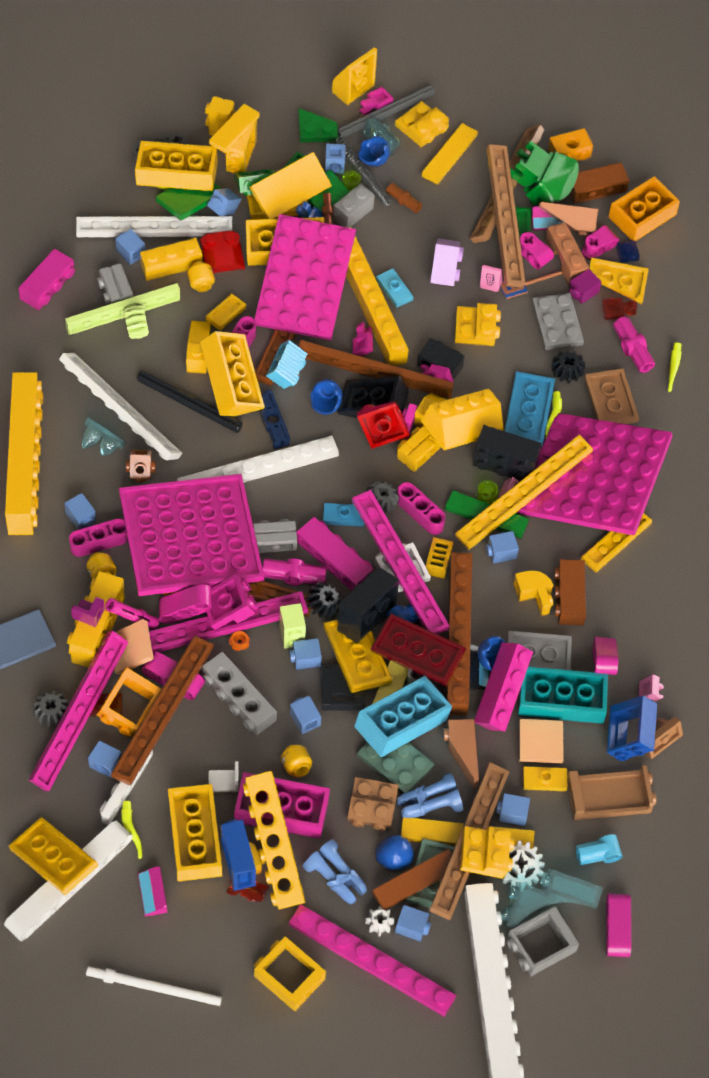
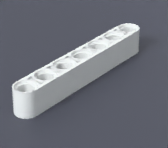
[4,821,133,941]

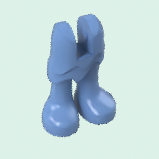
[396,773,463,818]
[302,839,367,904]

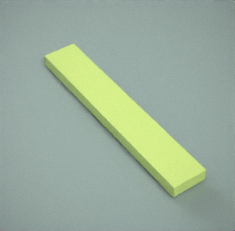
[65,283,180,335]

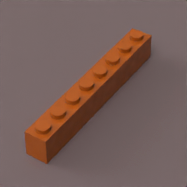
[446,552,472,716]

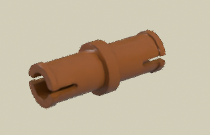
[386,183,423,213]

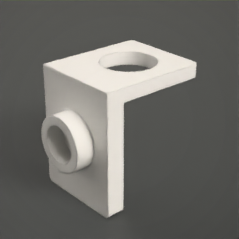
[209,761,238,792]

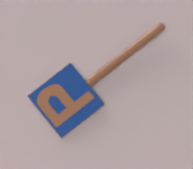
[500,271,563,299]

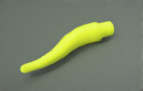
[668,343,682,392]
[545,391,562,439]
[121,801,142,859]

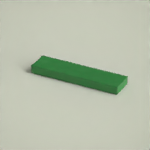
[445,490,529,539]

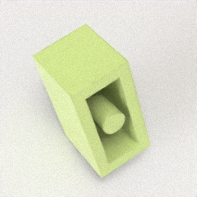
[279,603,306,649]

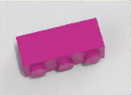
[18,248,75,310]

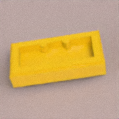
[206,294,247,331]
[523,767,568,791]

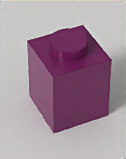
[569,269,602,304]

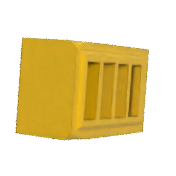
[425,537,454,579]

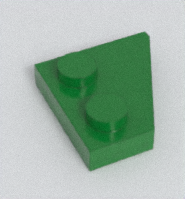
[298,109,338,143]

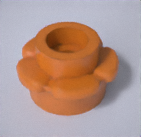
[229,631,250,651]

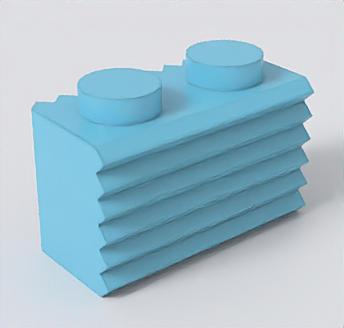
[266,340,308,389]

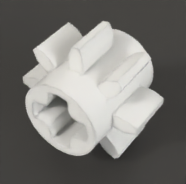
[366,906,394,937]

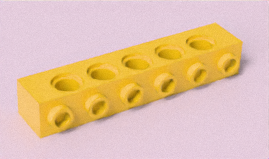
[243,771,306,910]

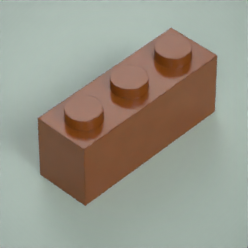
[569,163,629,204]
[554,559,586,626]

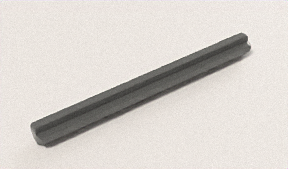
[337,85,435,138]

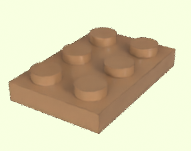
[584,368,639,424]

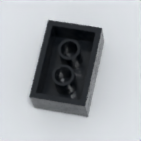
[473,425,542,481]
[337,567,399,643]

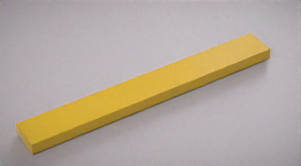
[455,435,593,550]

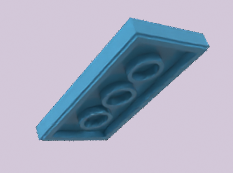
[504,371,555,448]

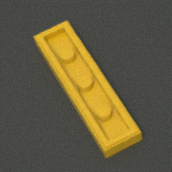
[422,123,478,185]
[581,513,652,573]

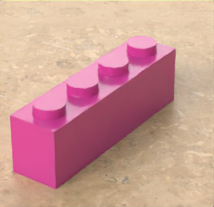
[296,517,374,591]
[474,643,533,732]

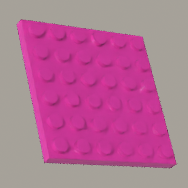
[518,413,673,535]
[119,474,264,596]

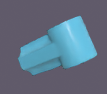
[575,834,623,865]

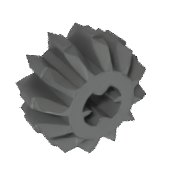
[365,480,399,515]
[33,690,69,728]

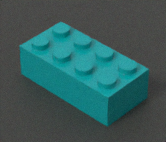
[518,667,608,724]

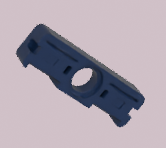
[260,390,290,449]

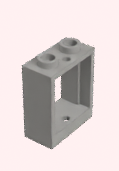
[507,907,579,976]

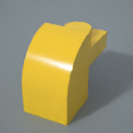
[513,571,553,616]

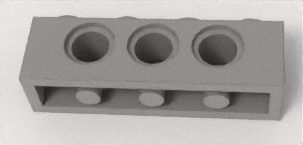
[202,651,277,736]

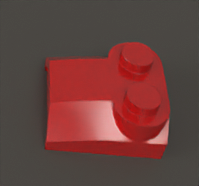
[200,230,245,273]
[357,401,410,449]

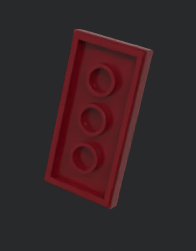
[371,613,466,686]

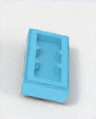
[376,269,413,308]

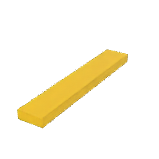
[401,817,535,849]

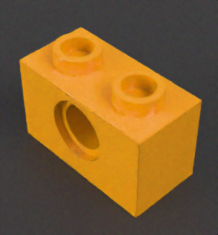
[548,128,593,161]

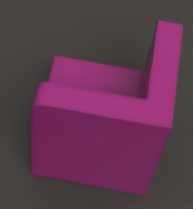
[71,597,105,627]

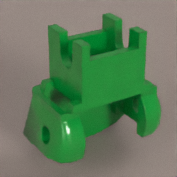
[510,141,579,207]

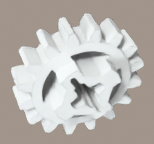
[503,841,545,890]

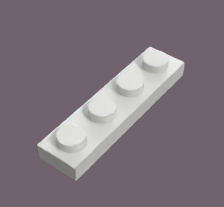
[100,750,153,825]

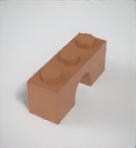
[545,222,589,286]

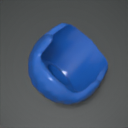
[358,136,390,167]
[310,379,343,415]
[477,636,505,672]
[375,835,414,871]

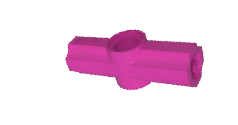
[613,316,655,373]
[263,558,327,586]

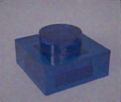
[616,240,640,263]

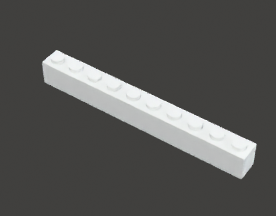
[464,883,524,1078]

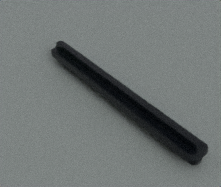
[137,371,243,433]

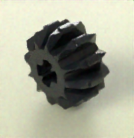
[551,349,585,384]
[305,582,341,618]

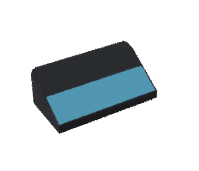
[469,644,489,690]

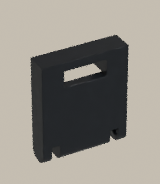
[321,663,365,711]

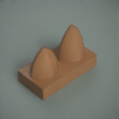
[645,717,683,759]

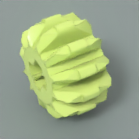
[124,305,149,339]

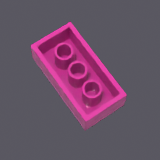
[234,772,330,839]

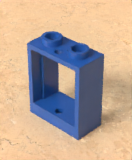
[607,696,657,761]
[221,819,256,891]

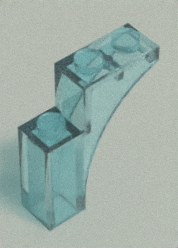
[501,869,603,928]

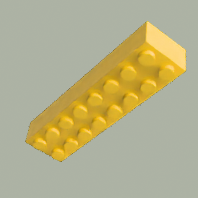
[5,373,43,535]

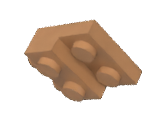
[347,777,399,831]

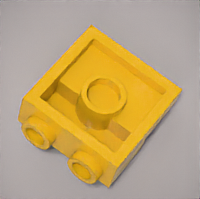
[395,101,449,147]
[455,303,501,346]
[460,826,514,879]

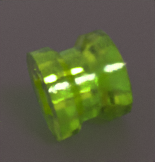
[342,170,361,192]
[477,480,498,504]

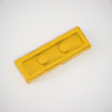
[209,104,260,153]

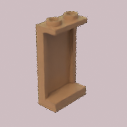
[567,765,656,820]

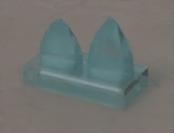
[363,118,400,157]
[82,417,126,456]

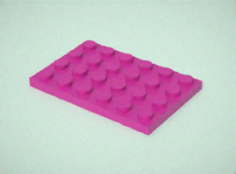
[255,214,356,341]

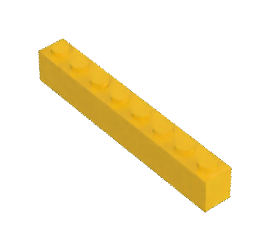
[346,227,409,366]

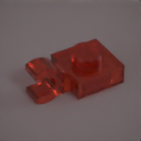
[602,298,638,320]
[227,878,269,903]

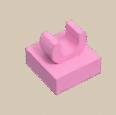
[639,675,664,701]

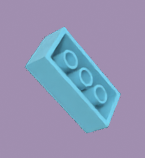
[354,676,452,757]

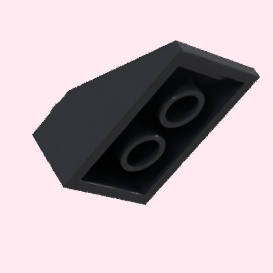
[337,376,409,419]

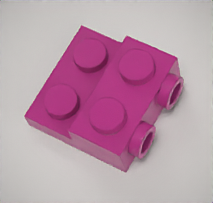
[207,574,257,630]

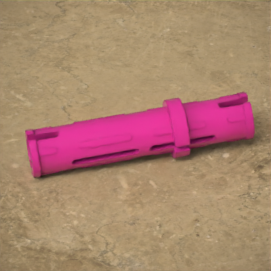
[105,598,159,630]

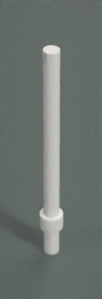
[86,966,222,1006]

